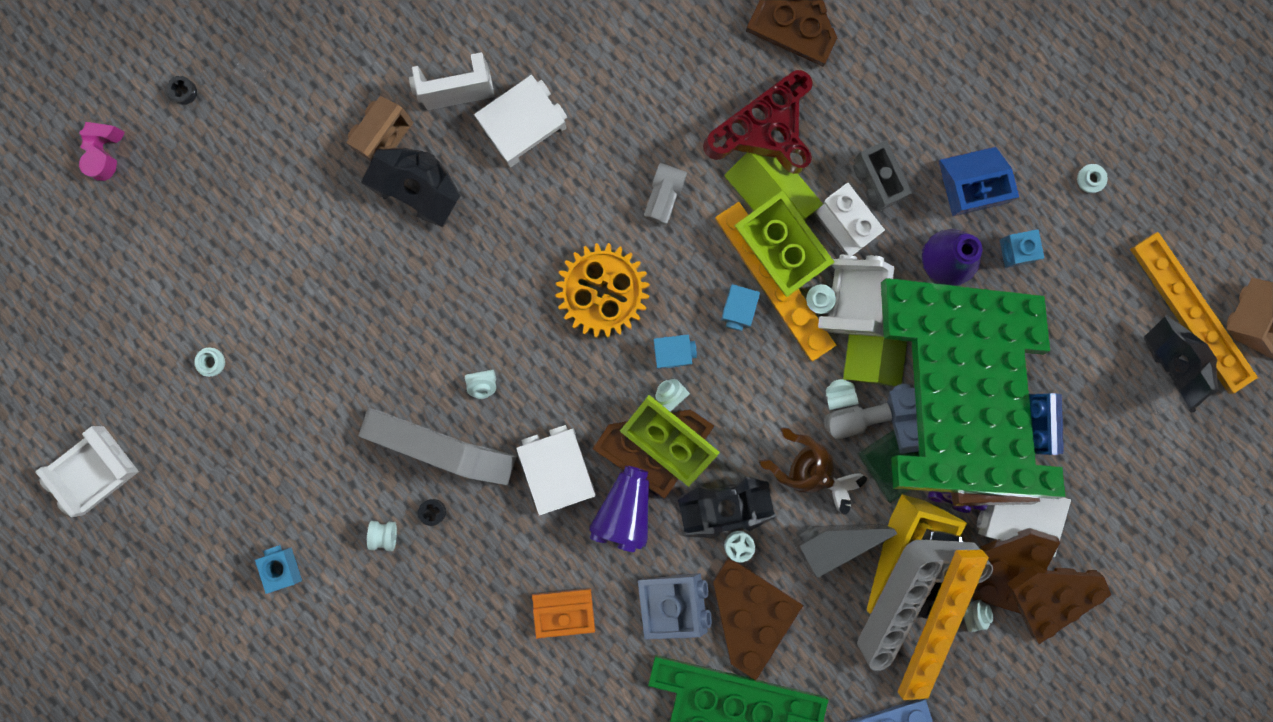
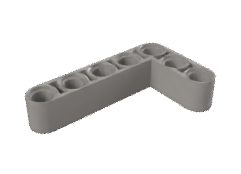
[358,408,517,485]
[857,540,993,671]

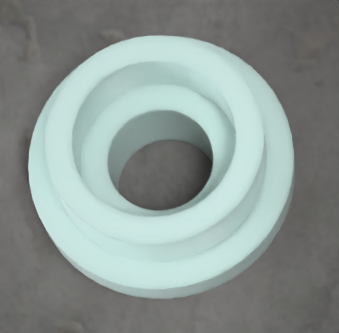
[1077,164,1108,193]
[195,348,225,377]

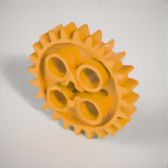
[555,243,650,338]

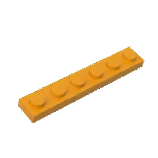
[715,202,837,362]
[1130,232,1258,394]
[897,550,989,700]

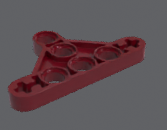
[703,70,813,174]

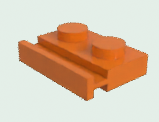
[532,588,595,639]

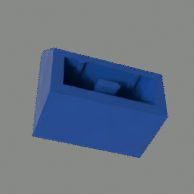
[939,147,1019,217]
[1029,393,1064,455]

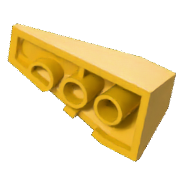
[867,494,967,614]

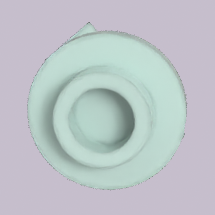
[806,284,836,315]
[465,369,496,399]
[655,379,690,412]
[826,379,859,410]
[964,600,993,632]

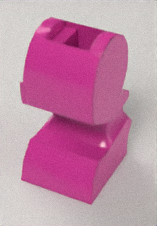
[79,122,125,181]

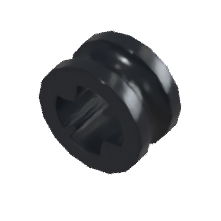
[167,76,197,105]
[418,499,446,526]

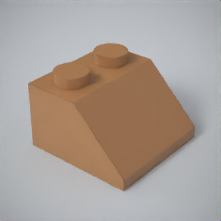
[346,96,414,162]
[1227,277,1273,359]

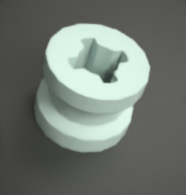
[367,521,397,551]
[724,531,755,562]

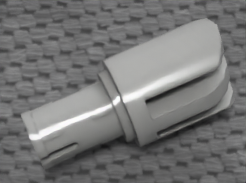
[824,403,892,439]

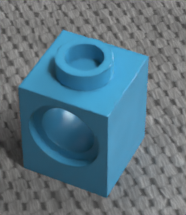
[999,229,1044,268]
[721,284,760,331]
[653,335,697,369]
[255,545,302,594]

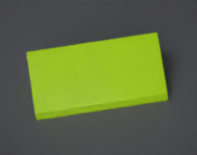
[724,153,824,221]
[734,190,834,297]
[843,334,907,387]
[620,395,720,487]

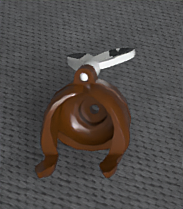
[759,427,867,515]

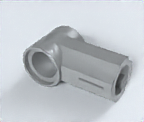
[644,163,688,225]

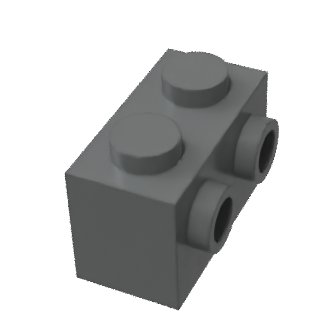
[853,140,912,212]

